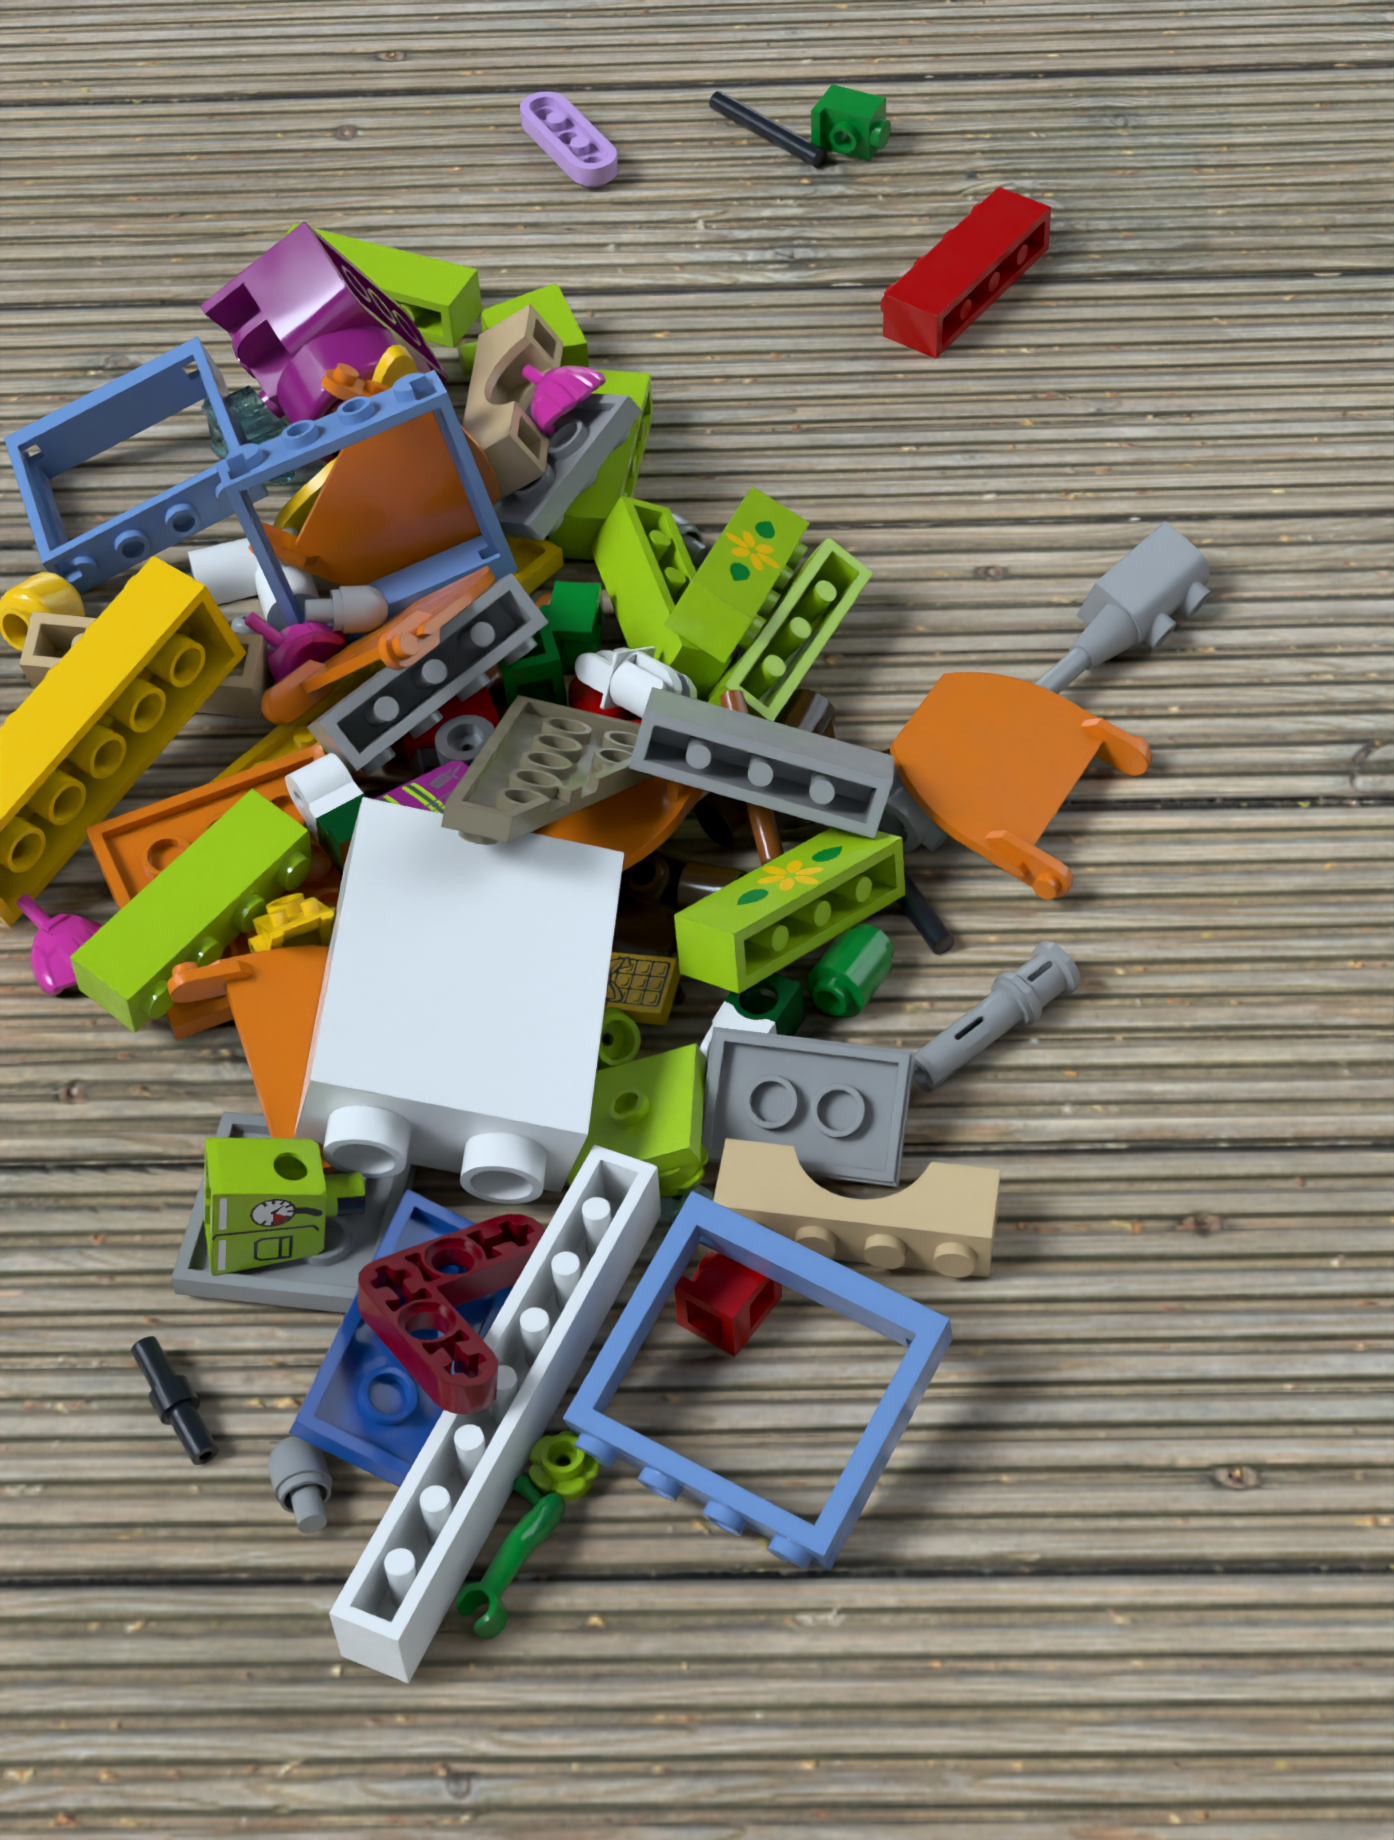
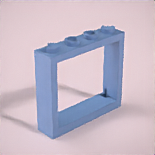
[4,336,269,594]
[215,370,518,646]
[563,1191,953,1571]

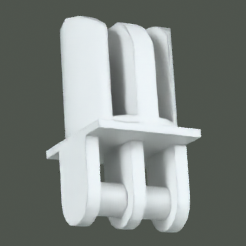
[575,646,697,718]

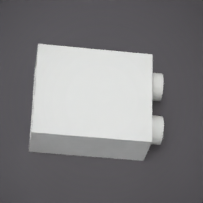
[293,797,624,1204]

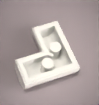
[187,528,320,631]

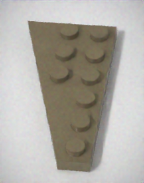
[441,695,654,845]

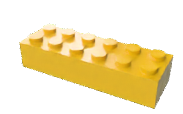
[0,556,247,928]

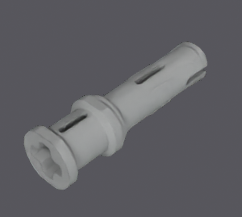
[912,941,1081,1092]

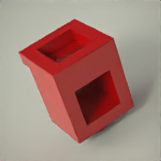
[674,1251,782,1357]

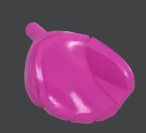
[522,365,606,435]
[244,612,347,683]
[16,894,104,996]

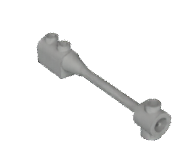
[877,521,1211,853]

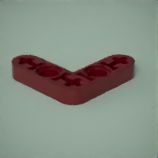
[357,1214,545,1415]

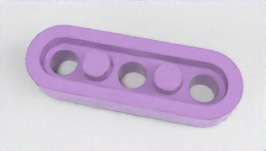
[520,92,618,188]

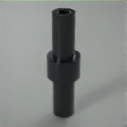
[131,1336,219,1465]

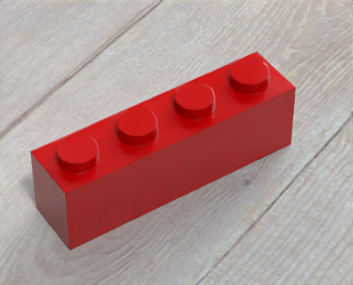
[880,186,1051,359]

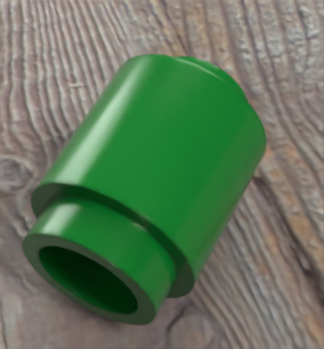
[806,924,894,1018]

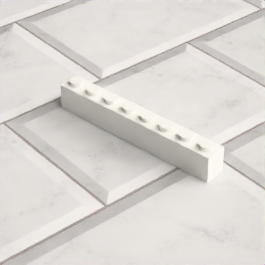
[329,1145,661,1684]

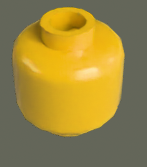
[0,571,85,651]

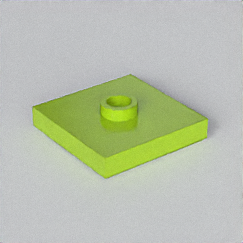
[566,1043,706,1185]

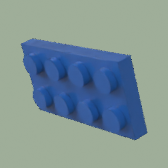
[289,1189,514,1487]

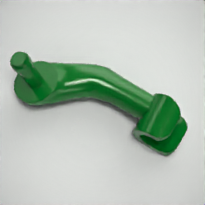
[456,1475,566,1639]

